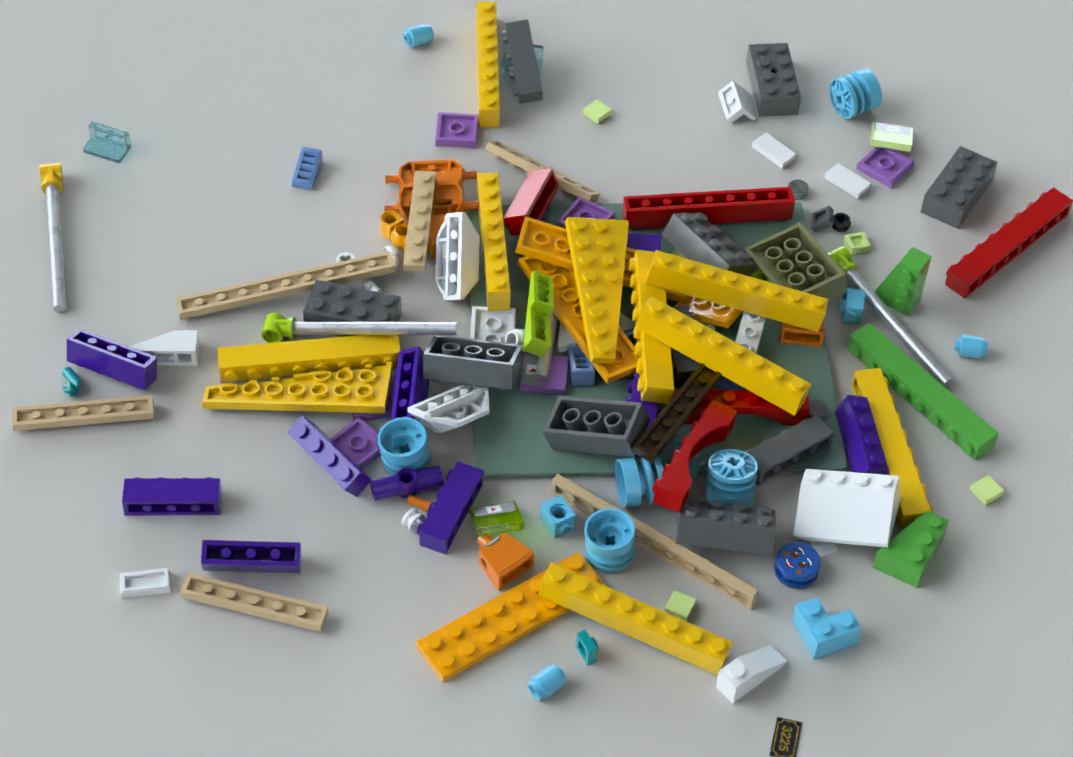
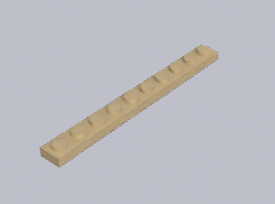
[175,251,396,320]
[551,473,758,610]

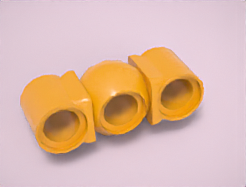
[380,211,408,253]

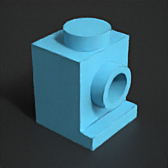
[840,288,865,324]

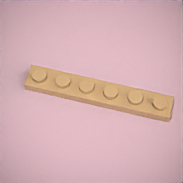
[485,141,600,202]
[403,171,436,272]
[12,395,154,431]
[180,573,329,632]

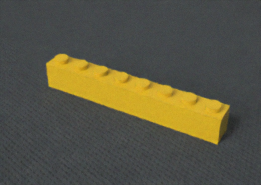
[476,1,500,128]
[477,173,510,311]
[629,250,674,404]
[646,250,828,332]
[636,297,812,416]
[218,335,400,383]
[851,368,933,529]
[538,562,733,675]

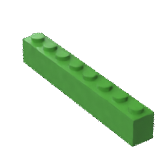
[847,323,999,460]

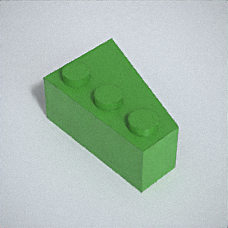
[874,247,932,316]
[873,511,949,588]

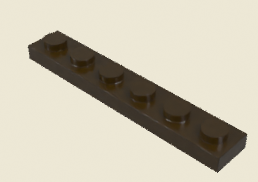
[632,363,722,463]

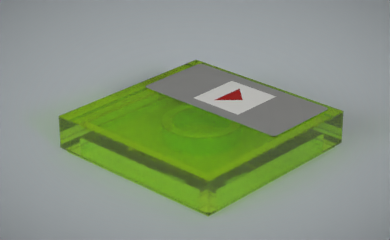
[469,501,525,536]

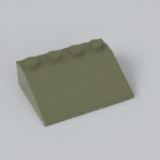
[744,223,847,301]

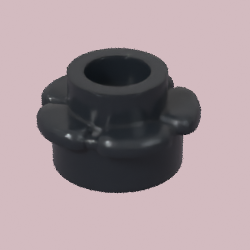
[832,213,851,232]

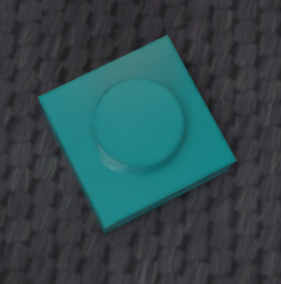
[576,629,599,666]

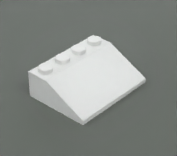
[793,469,901,548]

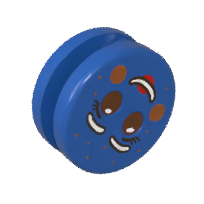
[774,542,821,589]

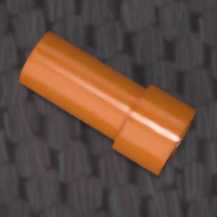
[407,495,435,512]

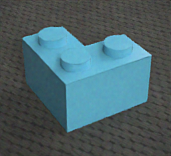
[792,597,862,659]

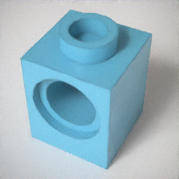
[540,495,576,538]

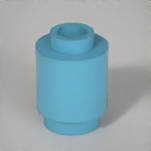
[403,24,434,48]
[954,334,988,359]
[527,664,566,700]

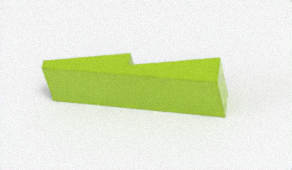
[523,270,554,358]

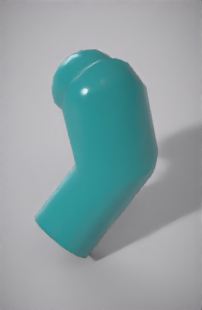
[62,367,82,396]

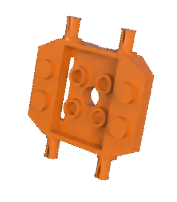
[384,159,478,224]

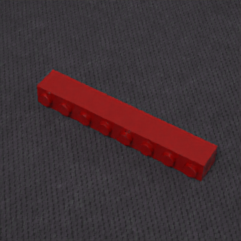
[622,186,795,229]
[945,187,1073,299]

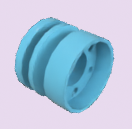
[829,68,882,119]
[378,417,431,476]
[705,449,758,506]
[615,455,664,508]
[584,508,636,573]

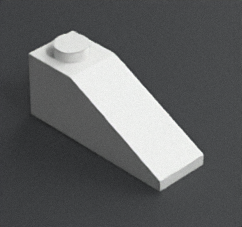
[129,330,199,366]
[716,645,788,704]

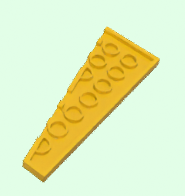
[565,217,629,364]
[202,362,393,413]

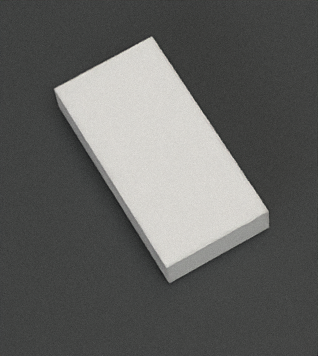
[752,133,796,168]
[825,163,871,199]
[120,568,171,598]

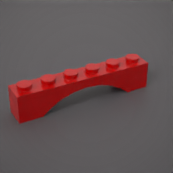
[669,389,810,426]
[652,400,738,513]

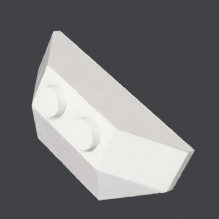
[435,212,480,301]
[408,384,489,433]

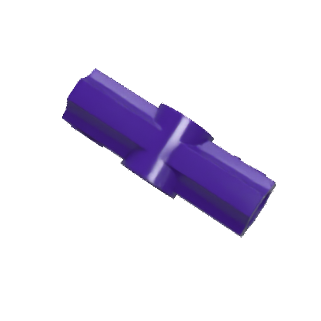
[370,465,444,501]

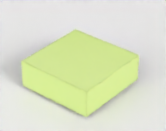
[583,99,612,124]
[843,232,871,255]
[970,475,1004,505]
[664,590,696,622]

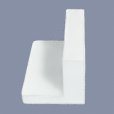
[718,81,756,123]

